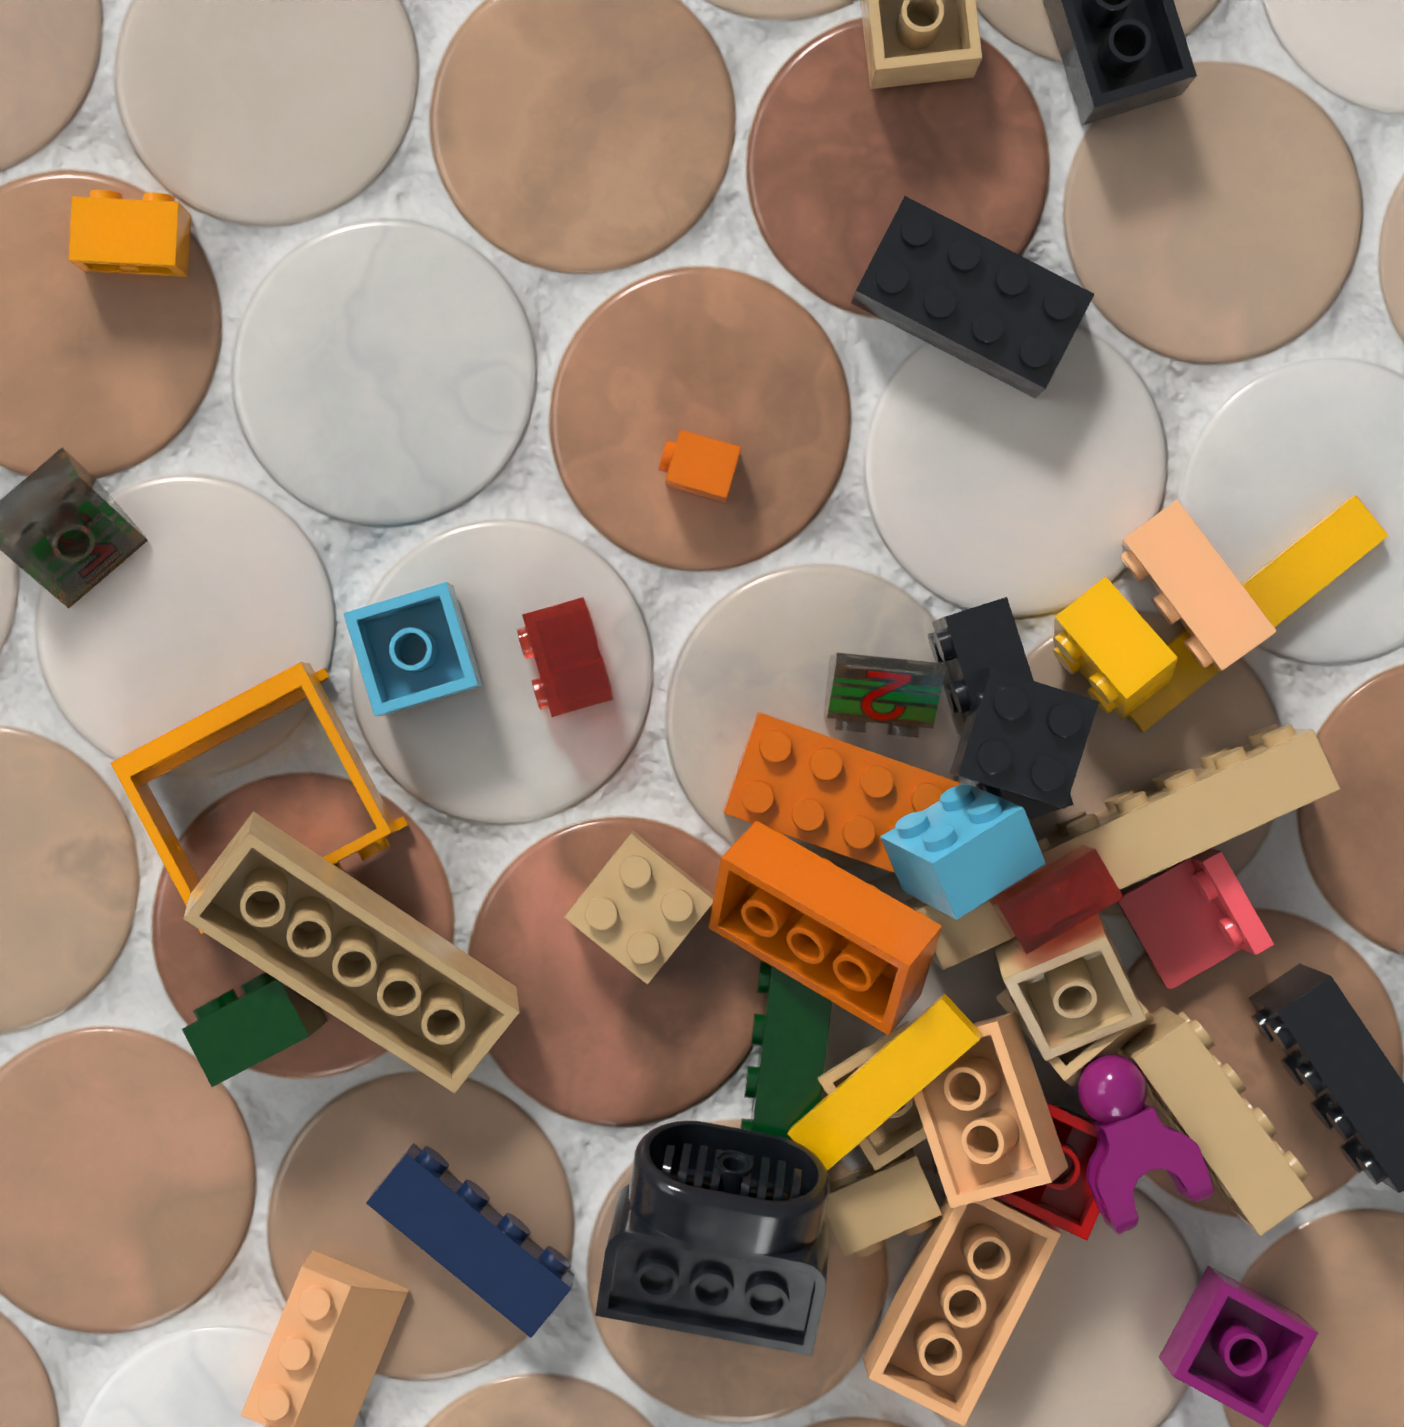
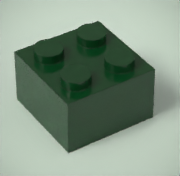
[182,972,328,1087]

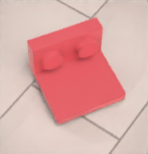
[1117,848,1274,989]

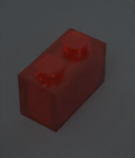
[517,597,615,717]
[989,845,1124,955]

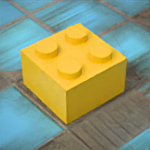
[1053,576,1178,720]

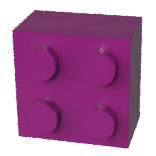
[1159,1265,1318,1427]

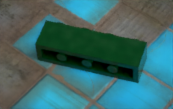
[740,961,832,1140]

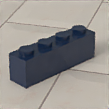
[366,1143,574,1338]

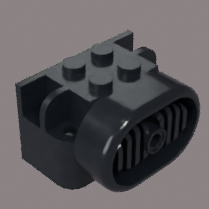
[595,1121,831,1356]

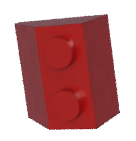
[995,1101,1100,1241]

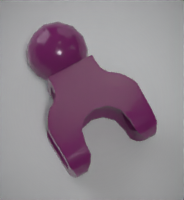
[1078,1055,1214,1235]

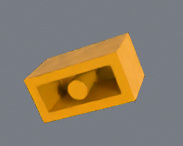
[69,190,191,277]

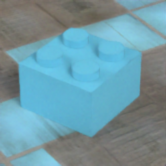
[343,582,484,716]
[880,784,1046,920]

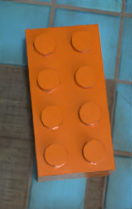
[722,712,961,873]
[708,820,942,1035]

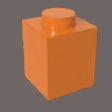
[658,429,741,504]

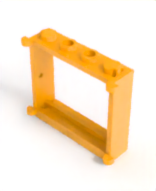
[110,662,409,934]

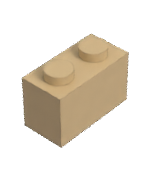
[825,1148,942,1257]

